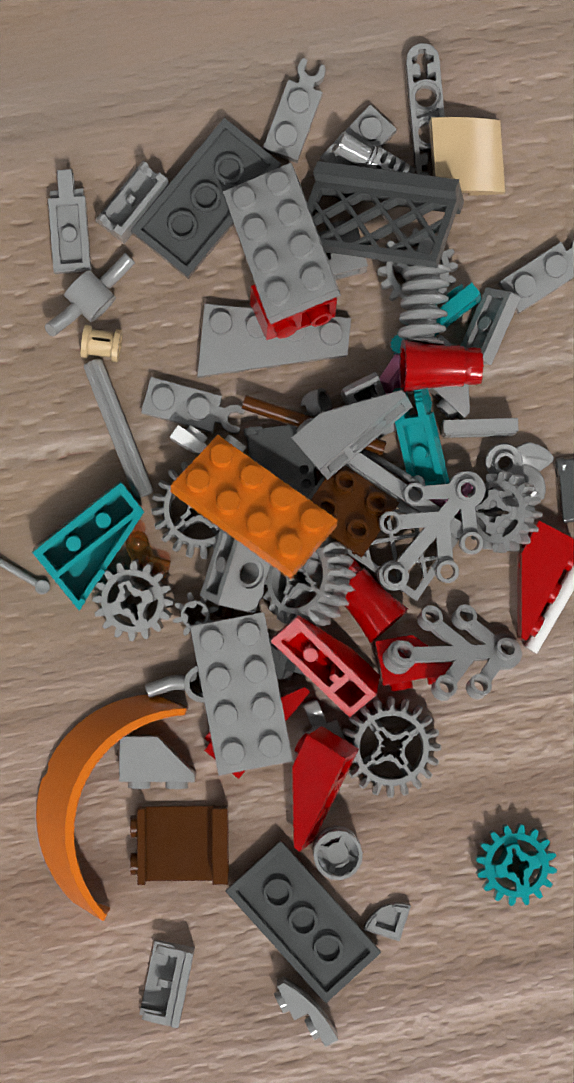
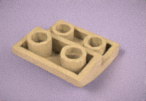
[429,117,505,196]

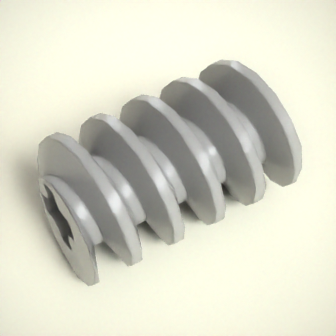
[398,265,451,345]

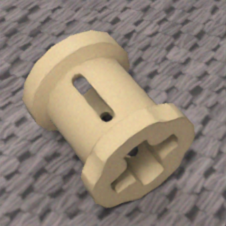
[81,324,123,362]

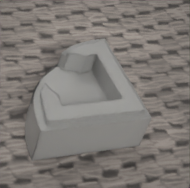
[364,902,411,941]

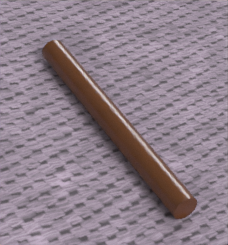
[241,395,386,455]

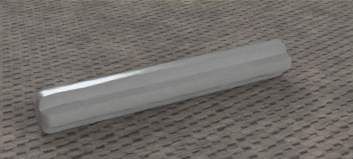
[84,359,153,499]

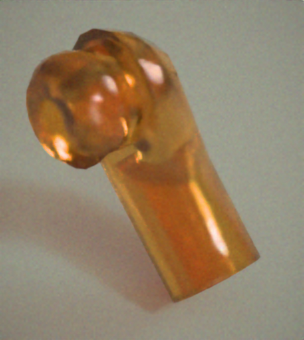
[125,530,171,578]

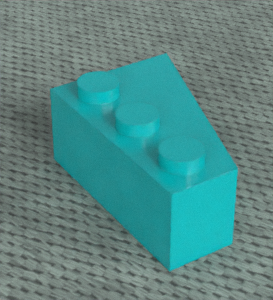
[32,480,144,611]

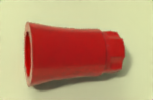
[399,339,484,392]
[345,557,409,643]

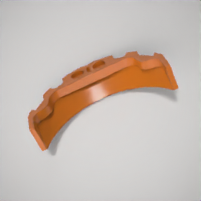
[36,694,189,921]

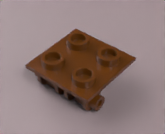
[310,465,400,558]

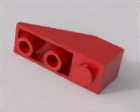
[517,520,574,640]

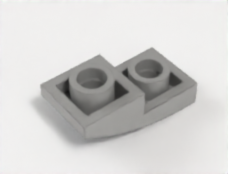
[274,976,338,1047]

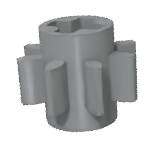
[173,592,219,636]

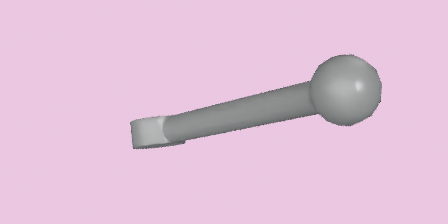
[360,449,425,492]
[0,558,50,594]

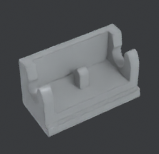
[95,161,169,244]
[140,939,195,1028]

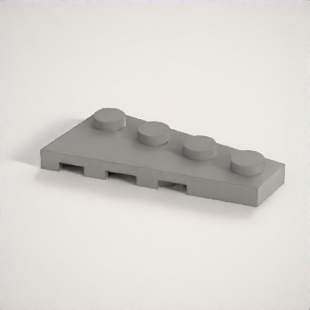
[197,304,351,378]

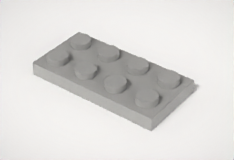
[223,163,341,324]
[190,612,293,776]

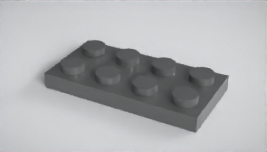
[131,118,281,279]
[225,840,381,1003]

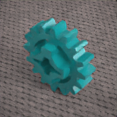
[475,823,557,906]

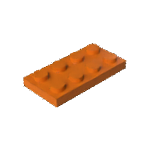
[170,435,338,579]

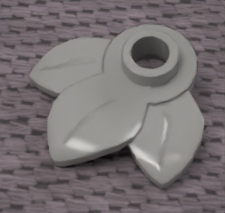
[485,442,554,500]

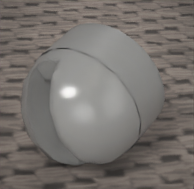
[301,388,332,418]

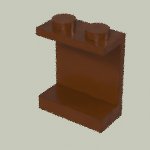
[130,805,229,885]

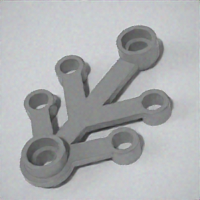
[377,471,485,591]
[383,604,522,701]

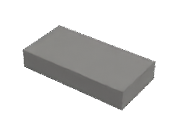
[441,418,519,438]

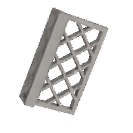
[308,452,463,601]

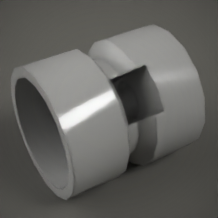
[313,825,363,880]

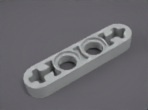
[405,43,445,176]

